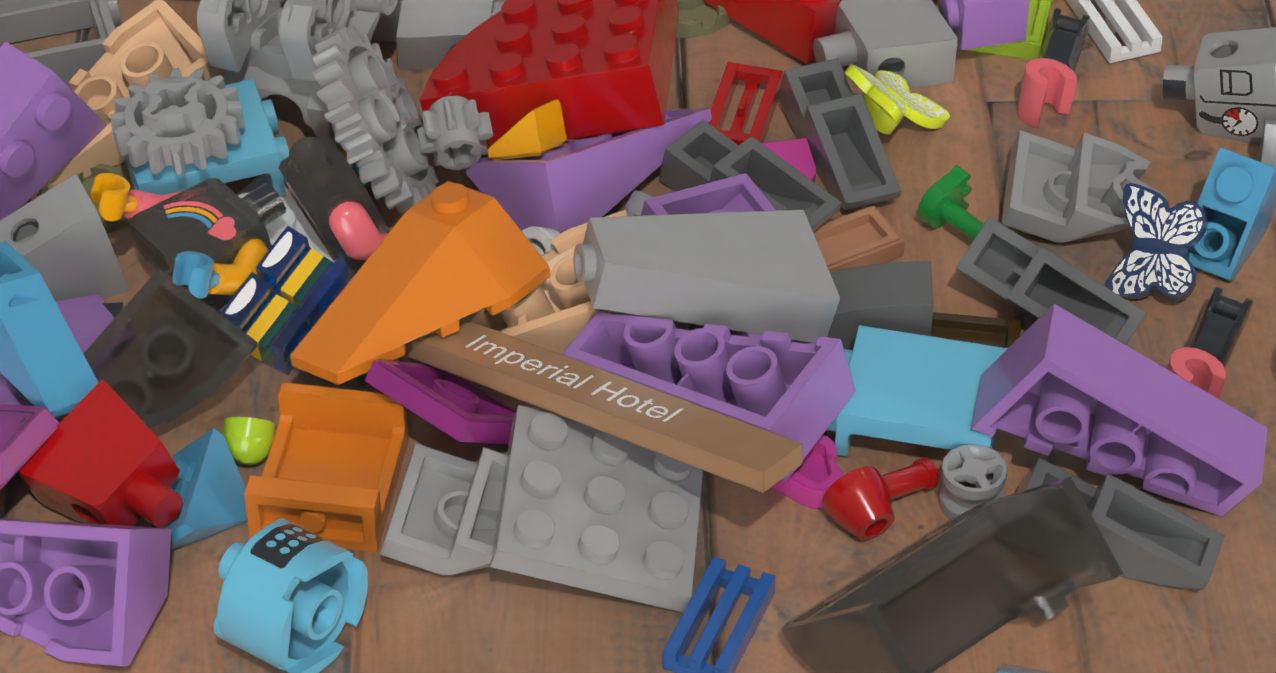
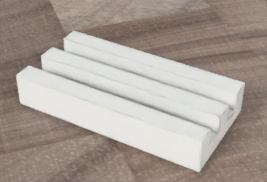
[1066,0,1163,63]

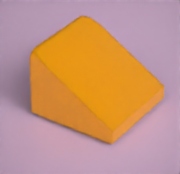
[487,99,567,160]

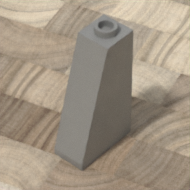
[573,209,840,343]

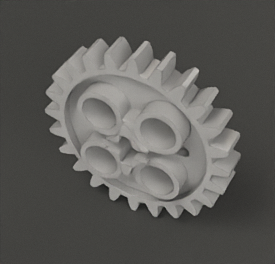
[312,26,440,213]

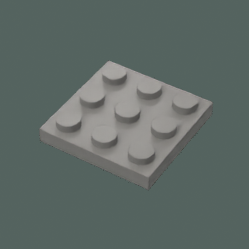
[490,405,703,613]

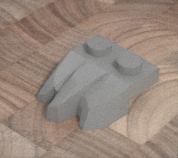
[1001,130,1166,243]
[380,443,507,575]

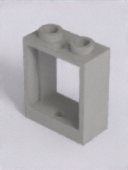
[0,0,121,89]

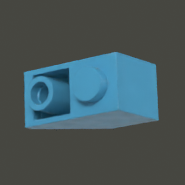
[1189,147,1276,282]

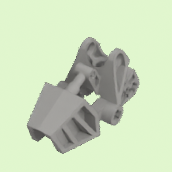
[197,0,402,139]

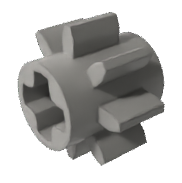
[417,96,494,170]

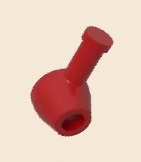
[822,457,939,541]

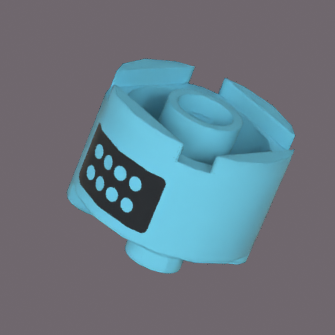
[213,518,368,673]

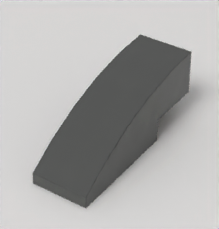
[778,58,901,210]
[659,120,842,232]
[956,216,1147,345]
[827,261,934,350]
[1000,457,1225,589]

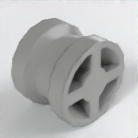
[939,444,1008,527]

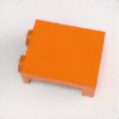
[244,383,409,553]

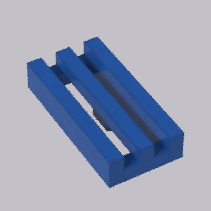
[663,557,776,673]

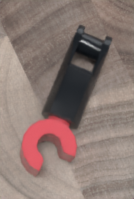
[1017,8,1090,128]
[1167,287,1253,399]

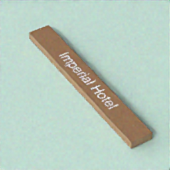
[404,318,803,493]

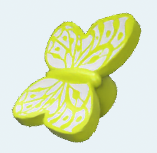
[844,64,950,135]

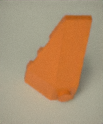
[290,181,551,385]

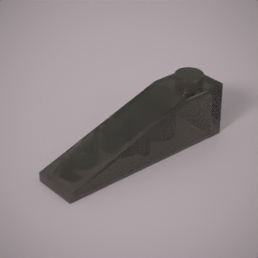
[14,268,258,487]

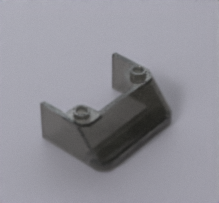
[781,477,1123,673]

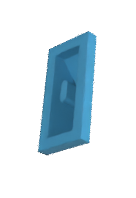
[151,428,247,551]

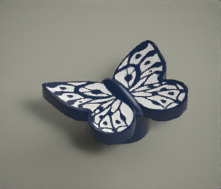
[1105,183,1208,300]

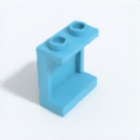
[115,79,291,229]
[827,325,1008,457]

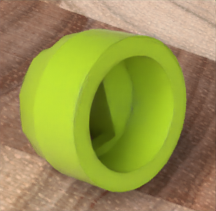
[223,417,275,466]

